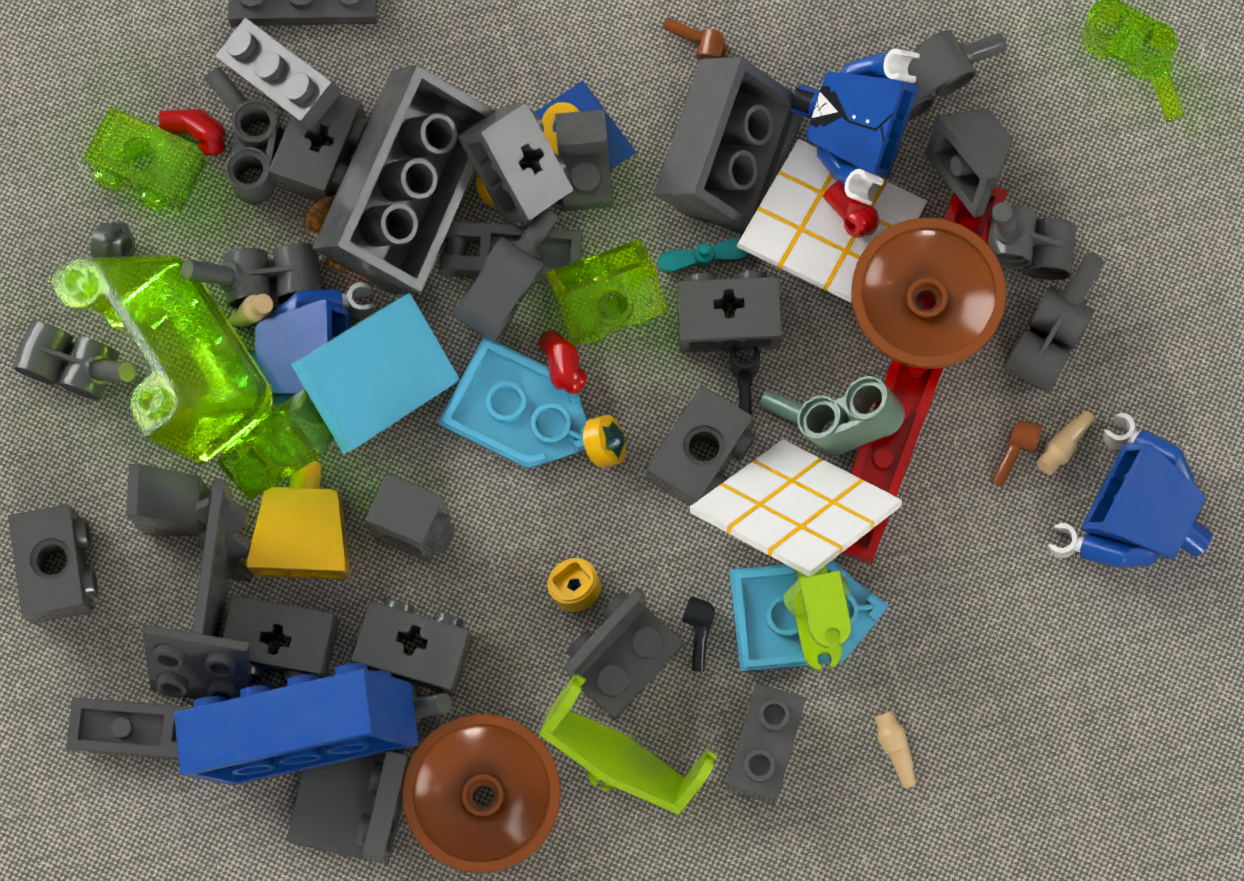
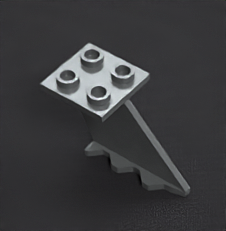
[143,478,253,700]

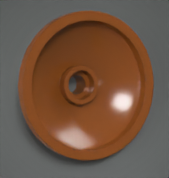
[851,218,1006,369]
[402,714,561,874]

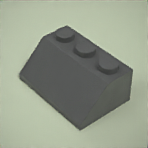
[653,57,802,233]

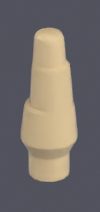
[230,294,273,327]
[1036,411,1094,475]
[874,710,916,789]

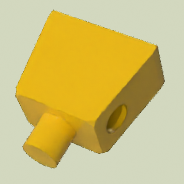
[247,460,351,580]

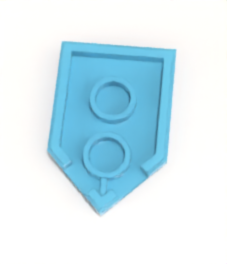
[437,336,587,469]
[730,560,889,672]

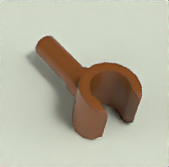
[663,17,727,60]
[990,421,1042,487]

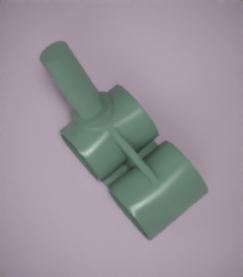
[760,376,905,457]

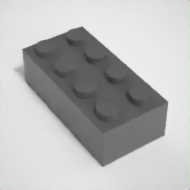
[312,64,495,295]

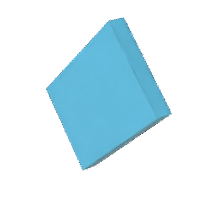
[291,293,460,454]

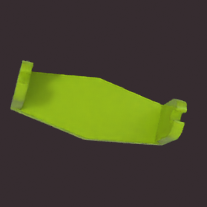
[783,565,851,671]
[539,673,718,815]

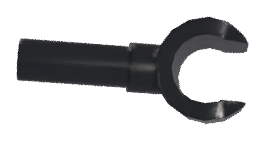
[729,345,760,415]
[682,597,715,672]

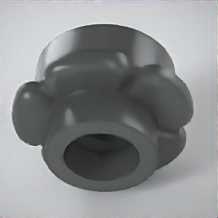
[90,222,135,270]

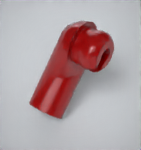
[159,109,227,156]
[823,181,879,238]
[538,330,587,394]

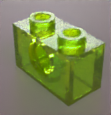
[83,106,207,213]
[546,239,668,346]
[216,389,333,500]

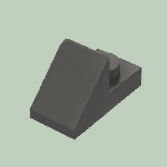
[555,109,613,211]

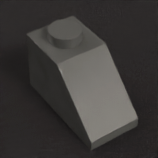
[925,108,1013,218]
[126,464,211,537]

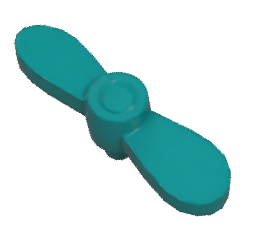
[657,237,749,273]

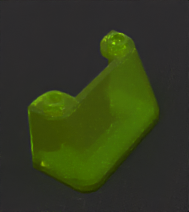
[47,255,272,465]

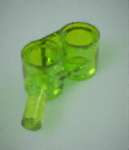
[1081,0,1185,122]

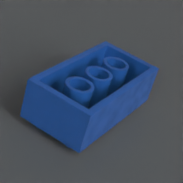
[174,663,419,786]

